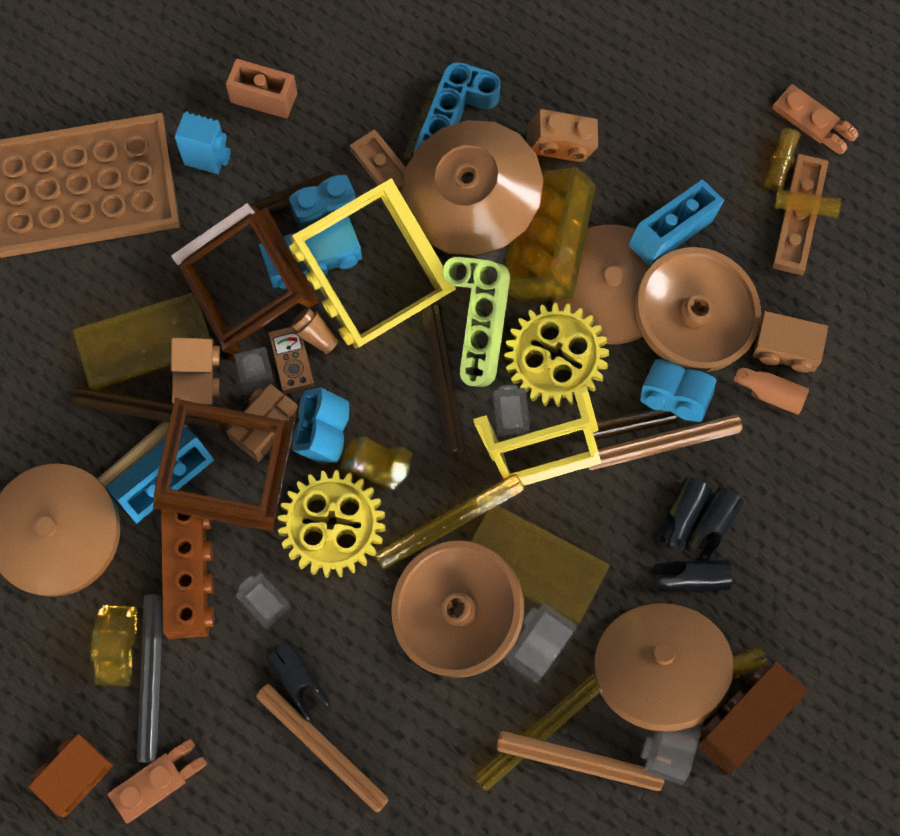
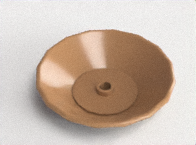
[401,120,544,256]

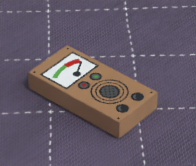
[269,327,315,394]

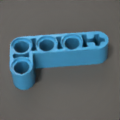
[414,62,500,153]

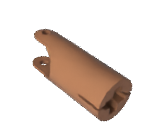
[734,368,809,415]

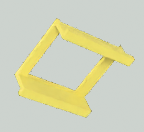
[473,386,601,491]

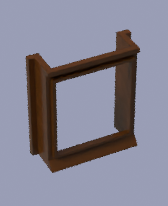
[171,203,320,360]
[153,397,295,532]

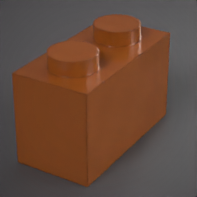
[28,734,114,818]

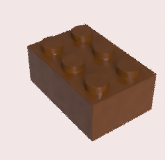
[697,661,808,774]

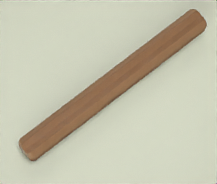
[588,414,742,470]
[256,684,388,812]
[496,731,665,791]

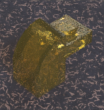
[338,437,413,490]
[91,605,137,686]

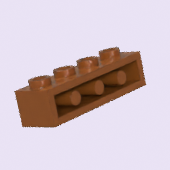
[161,510,215,639]

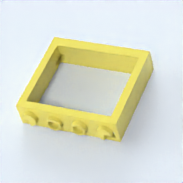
[289,178,456,349]

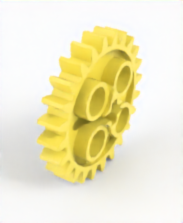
[504,303,609,407]
[278,470,385,578]

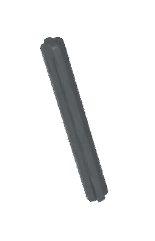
[137,594,163,763]

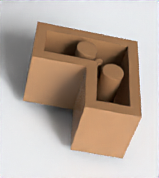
[171,338,220,404]

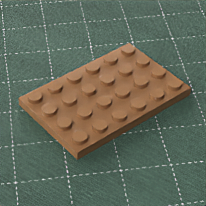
[0,113,180,258]

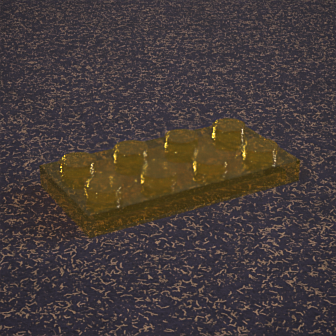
[73,292,211,390]
[471,503,610,625]

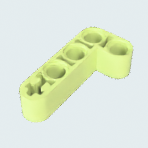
[443,257,510,387]

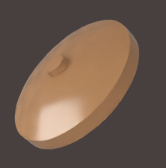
[549,225,650,344]
[634,247,761,372]
[0,464,120,597]
[391,541,524,678]
[595,603,733,732]

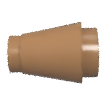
[291,308,338,354]

